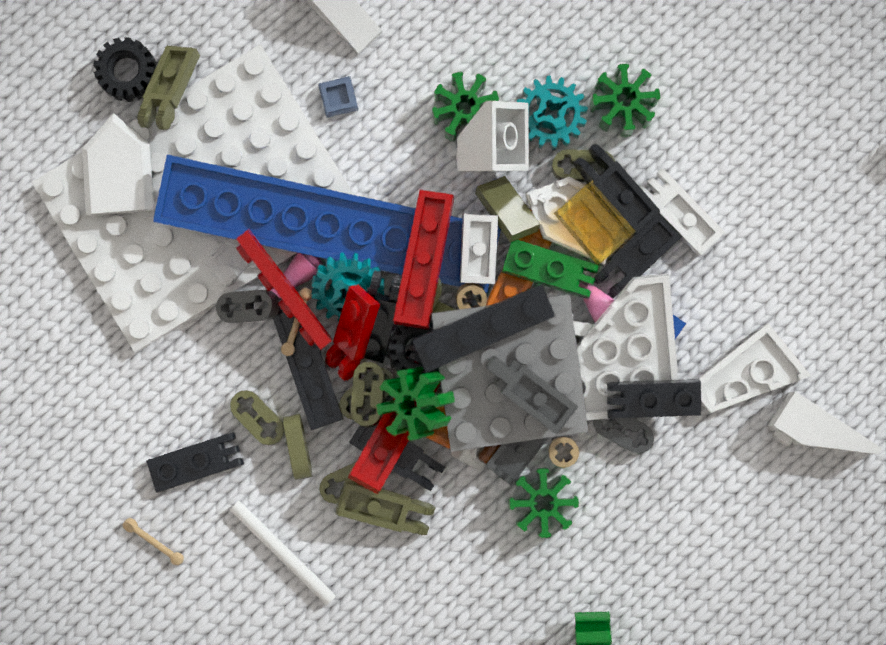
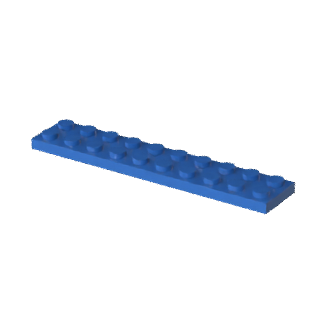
[153,154,501,293]

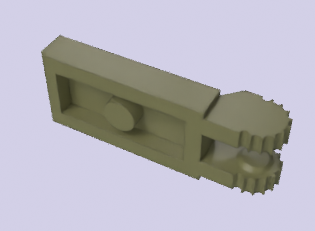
[137,46,200,130]
[335,479,436,535]

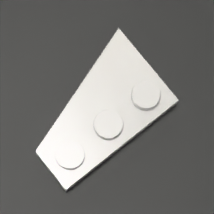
[698,323,811,413]

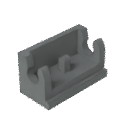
[485,438,548,486]

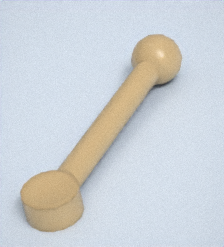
[281,288,312,356]
[123,518,184,565]

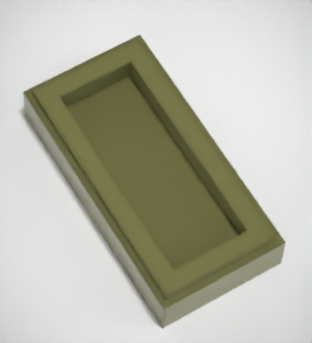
[475,176,540,242]

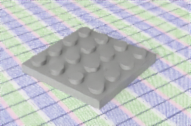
[431,294,588,452]

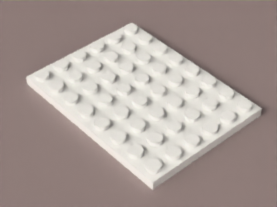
[32,44,354,353]

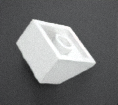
[456,101,529,171]

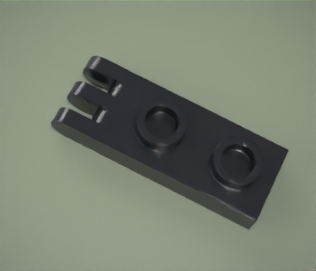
[607,379,701,418]
[146,432,244,493]

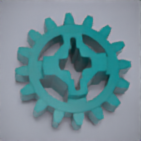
[517,76,588,150]
[311,252,385,322]

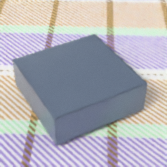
[318,76,358,118]

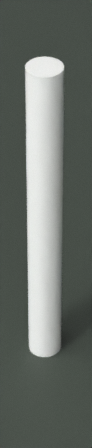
[230,501,336,606]

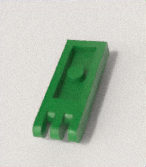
[502,240,599,299]

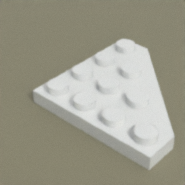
[577,274,678,421]

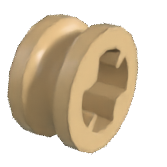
[456,283,487,309]
[548,436,579,468]

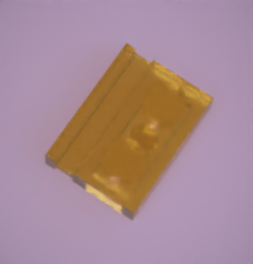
[554,180,636,265]

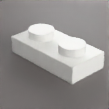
[460,214,498,284]

